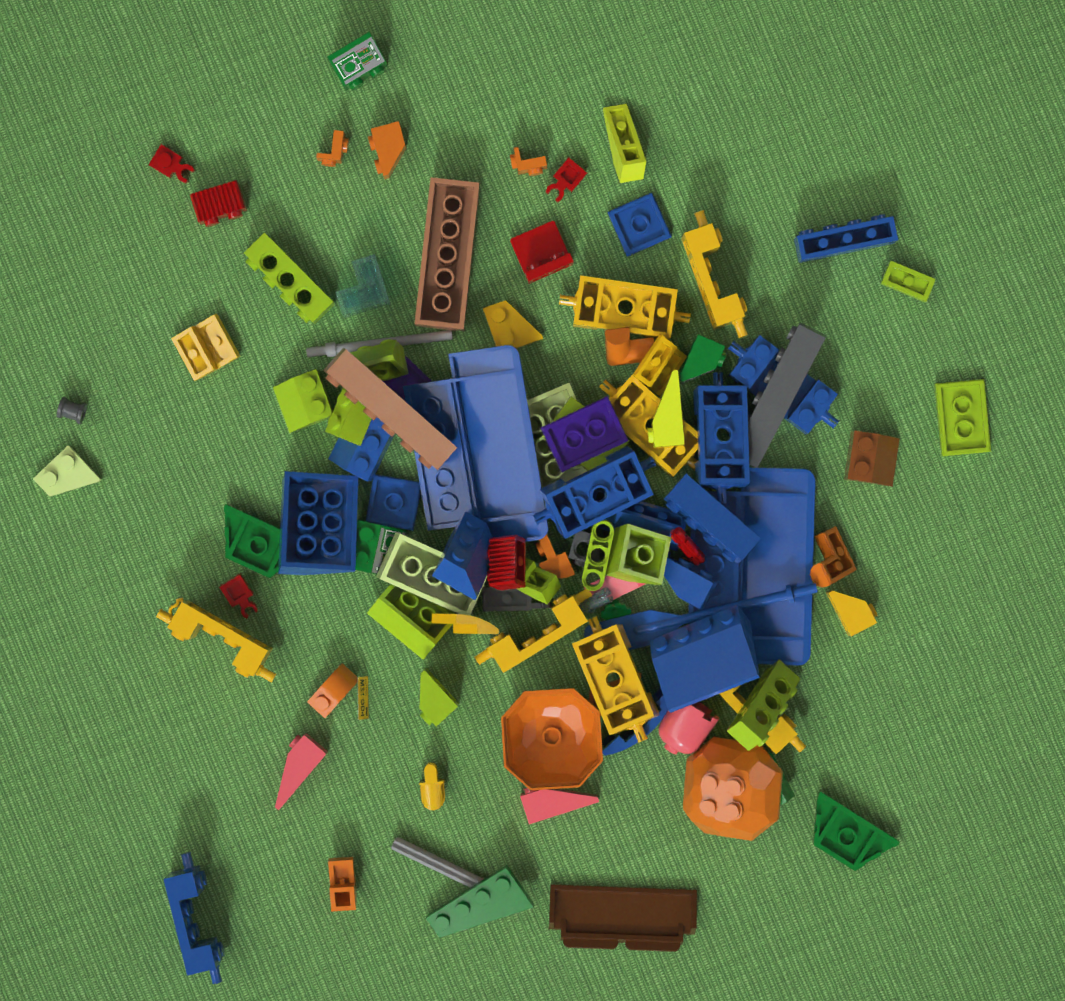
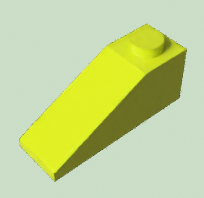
[603,104,646,183]
[647,370,684,448]

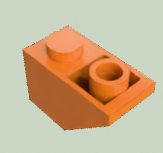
[368,121,406,179]

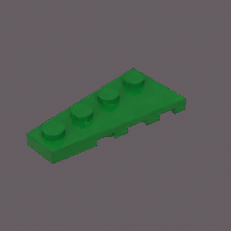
[426,865,534,938]

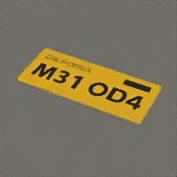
[358,676,369,720]

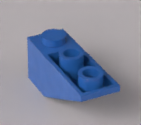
[664,551,718,609]

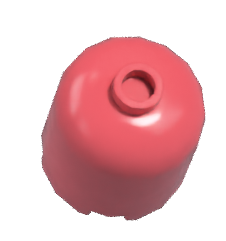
[658,702,719,755]

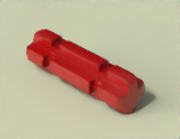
[671,527,705,566]

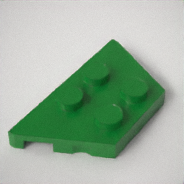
[224,504,280,578]
[813,791,900,871]

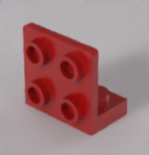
[510,221,574,284]

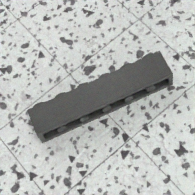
[748,322,827,468]

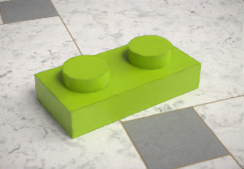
[880,261,936,302]

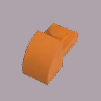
[535,535,575,578]
[307,663,358,718]
[328,857,357,912]

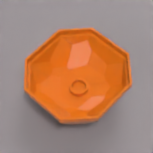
[501,688,603,790]
[683,737,783,841]

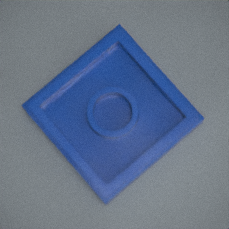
[607,193,672,257]
[365,474,421,531]

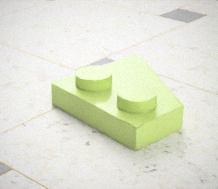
[33,445,102,497]

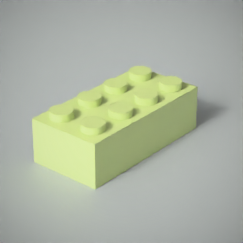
[376,532,487,615]

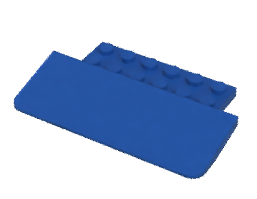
[403,345,548,542]
[688,468,815,665]

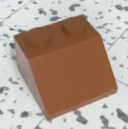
[844,430,900,487]

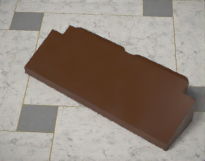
[549,884,697,952]

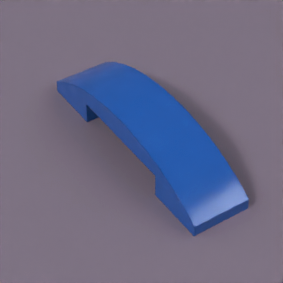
[602,688,668,756]

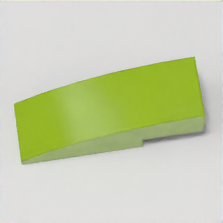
[516,558,561,605]

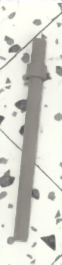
[306,330,453,357]

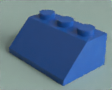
[328,418,395,482]
[432,512,493,600]

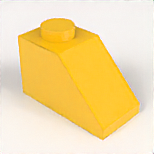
[826,590,878,636]

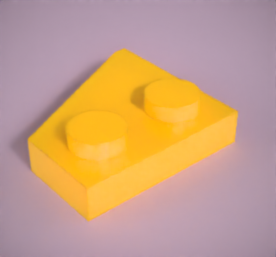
[483,300,543,349]

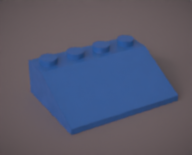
[278,471,358,575]
[649,605,760,713]

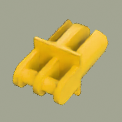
[419,762,445,810]

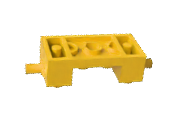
[681,210,748,338]
[559,275,691,340]
[599,375,698,477]
[474,589,592,673]
[156,600,276,683]
[572,616,660,743]
[719,685,807,754]

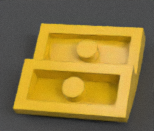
[171,314,241,381]
[633,334,687,397]
[432,613,499,634]

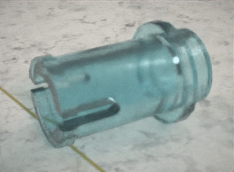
[580,587,613,613]

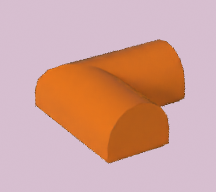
[605,327,654,366]
[810,526,857,587]

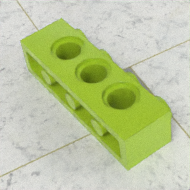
[244,232,335,324]
[727,659,800,751]

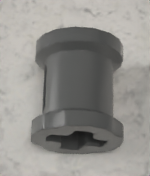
[56,397,87,424]

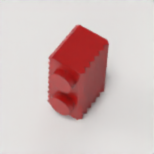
[190,180,247,227]
[487,535,526,591]

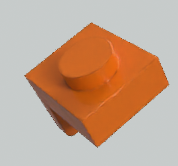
[316,130,349,167]
[510,147,547,176]

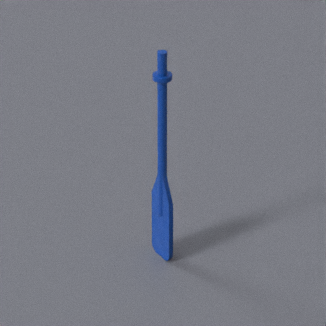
[584,583,818,650]

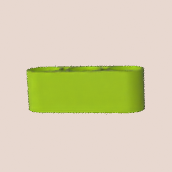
[582,519,614,591]

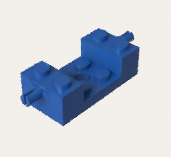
[728,335,840,435]
[693,372,750,504]
[533,446,656,539]
[163,852,225,984]

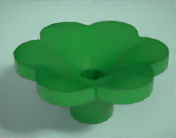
[601,599,632,620]

